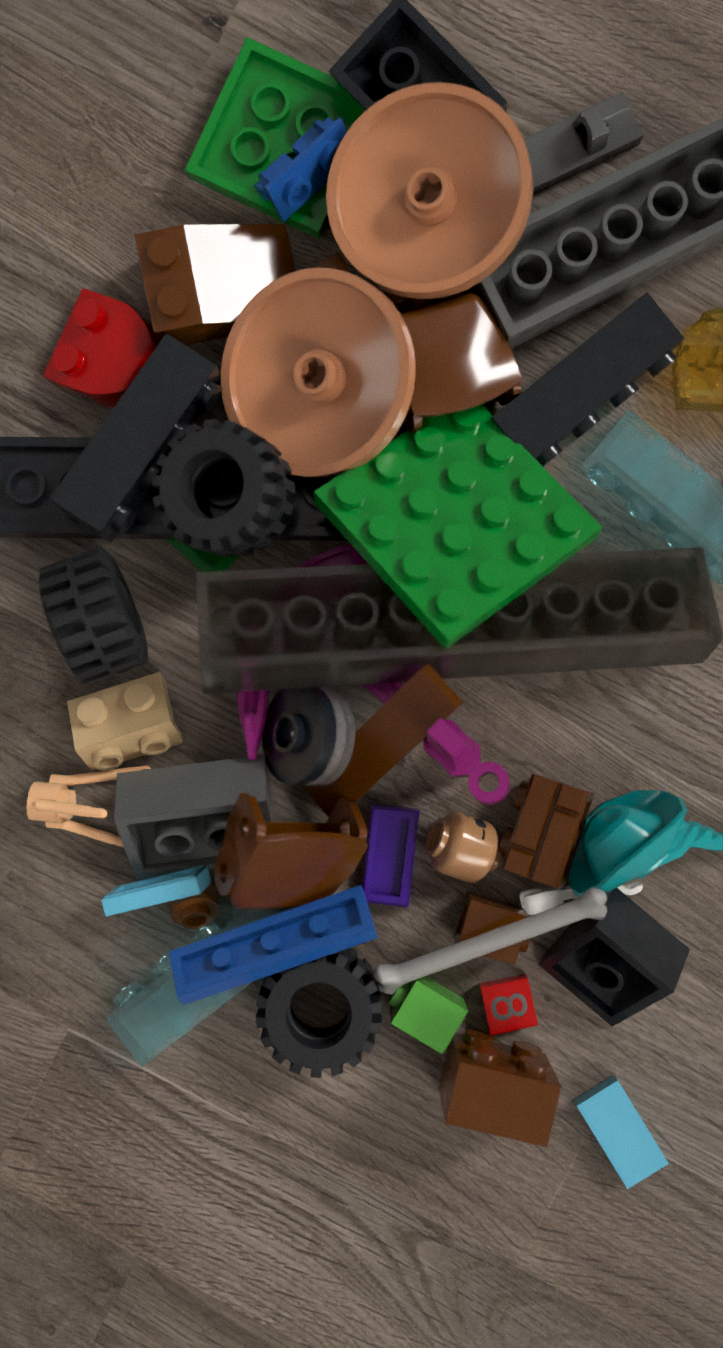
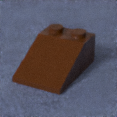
[134,224,295,345]

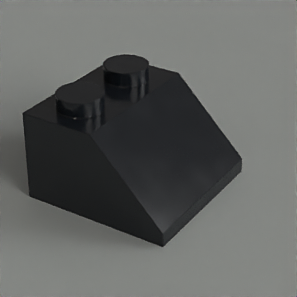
[538,888,690,1027]

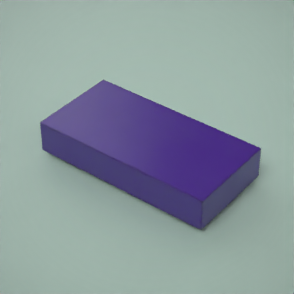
[361,803,420,907]

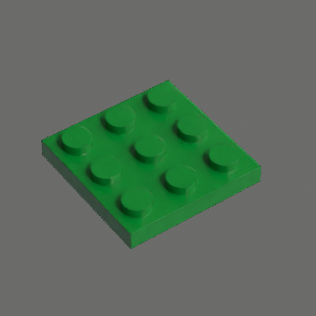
[185,37,365,239]

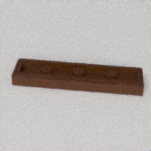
[301,663,464,817]

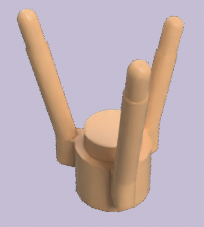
[26,765,151,848]

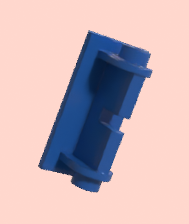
[254,117,347,222]

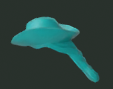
[568,790,723,898]

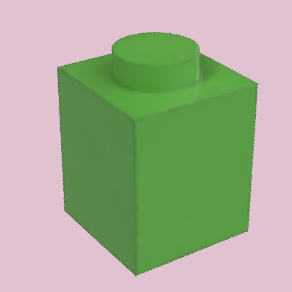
[387,976,468,1054]

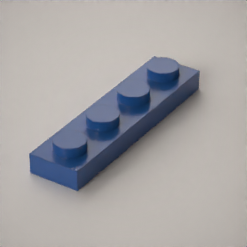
[169,885,378,1005]

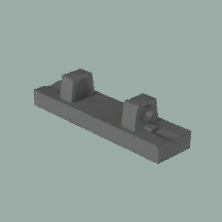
[524,92,644,195]

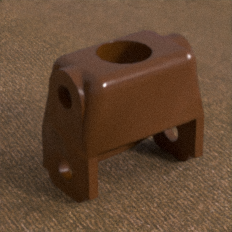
[399,293,522,434]
[215,793,368,909]

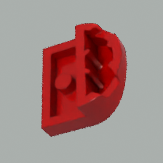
[42,288,158,407]

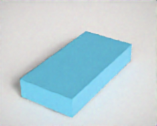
[101,865,212,917]
[574,1075,669,1189]

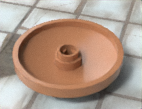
[326,82,533,299]
[221,268,416,478]

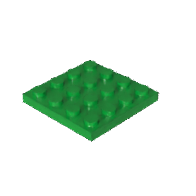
[313,405,603,649]

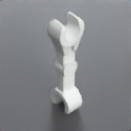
[519,882,643,915]

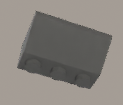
[114,755,276,880]

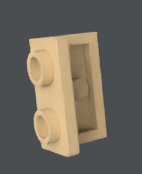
[67,672,183,771]

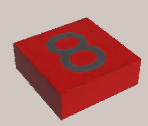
[479,974,538,1036]

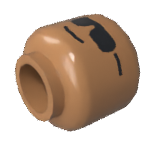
[425,812,502,883]

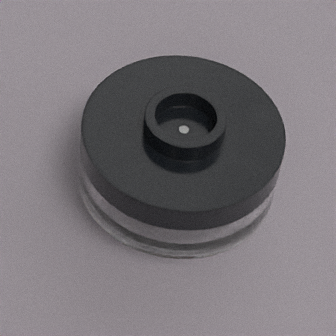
[262,683,355,786]

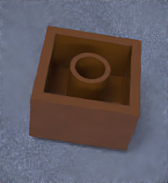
[438,1029,562,1147]

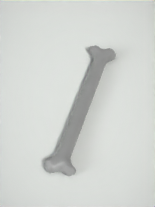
[374,887,607,995]

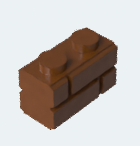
[499,774,595,889]

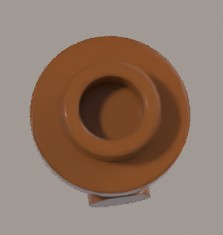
[167,880,220,929]

